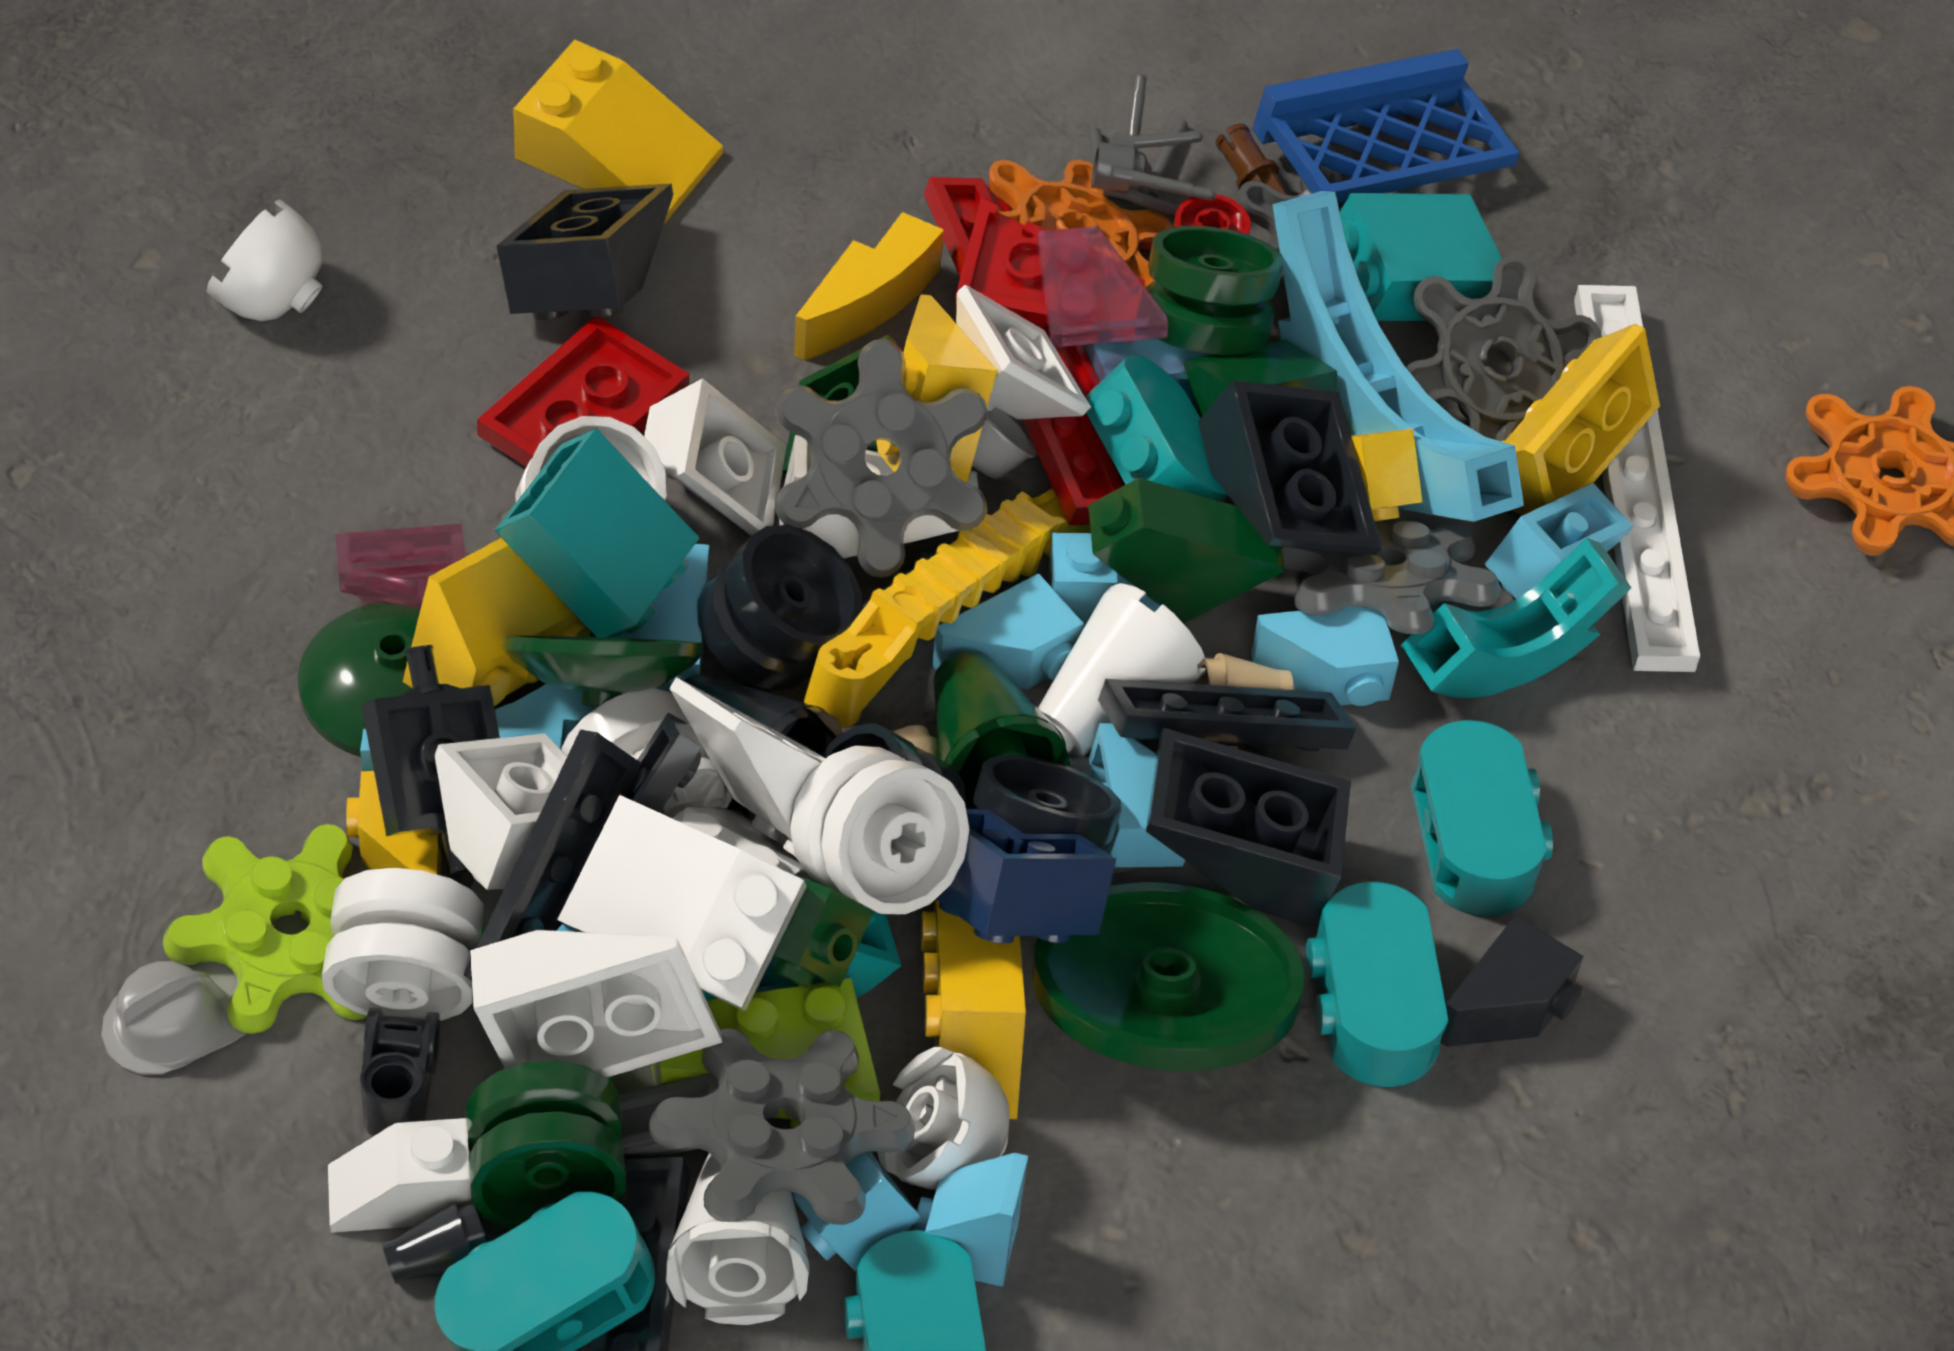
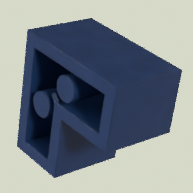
[936,809,1116,943]

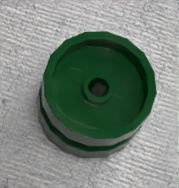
[1140,226,1283,355]
[466,1060,626,1230]

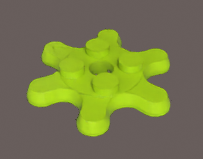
[163,824,367,1034]

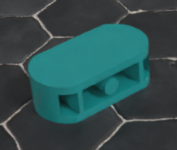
[1085,354,1229,502]
[1411,720,1553,916]
[1306,882,1448,1087]
[434,1192,655,1351]
[843,1230,986,1351]

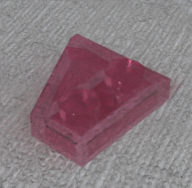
[1037,226,1168,347]
[335,524,466,609]

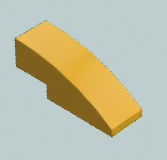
[794,212,944,361]

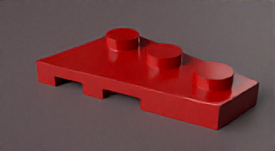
[955,197,1145,343]

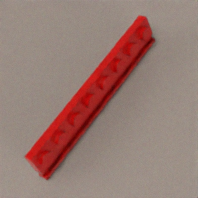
[923,177,1125,525]

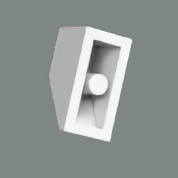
[328,1118,472,1233]

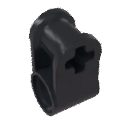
[360,1008,440,1137]

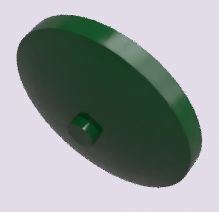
[1032,882,1304,1071]

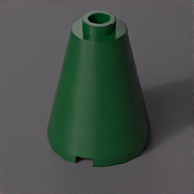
[933,651,1070,809]

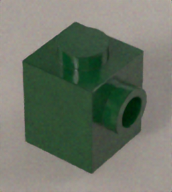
[771,874,874,988]

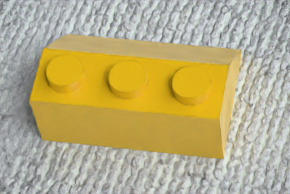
[1501,324,1660,516]
[403,538,591,706]

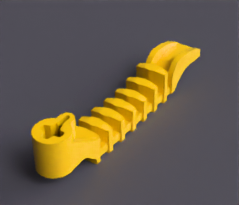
[804,488,1091,728]

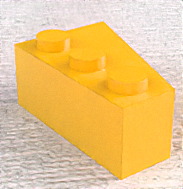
[921,899,1026,1119]

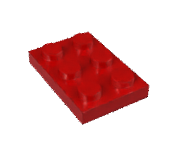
[477,317,690,467]

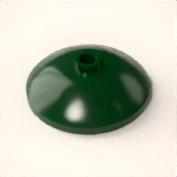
[298,600,422,757]
[503,635,703,706]

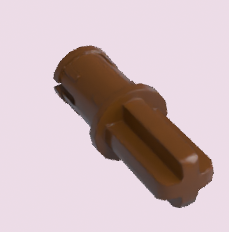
[1215,123,1290,196]

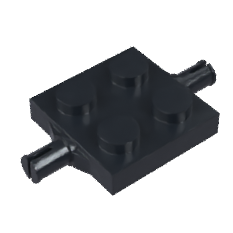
[361,645,500,874]

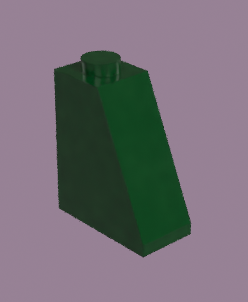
[1088,478,1285,624]

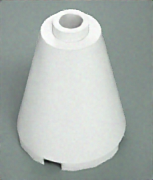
[1038,583,1206,758]
[666,1153,810,1325]

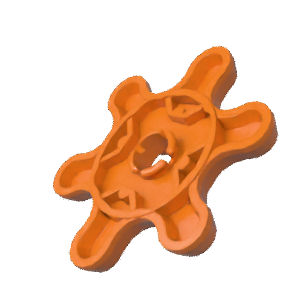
[989,160,1173,300]
[1785,386,1954,556]

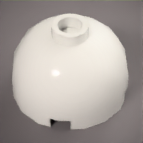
[206,199,323,321]
[877,1047,1009,1190]

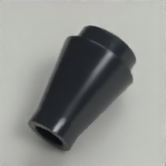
[382,1202,489,1284]

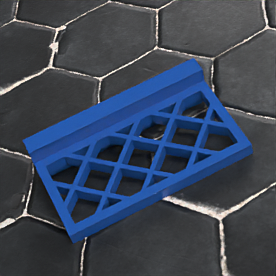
[1252,49,1520,203]

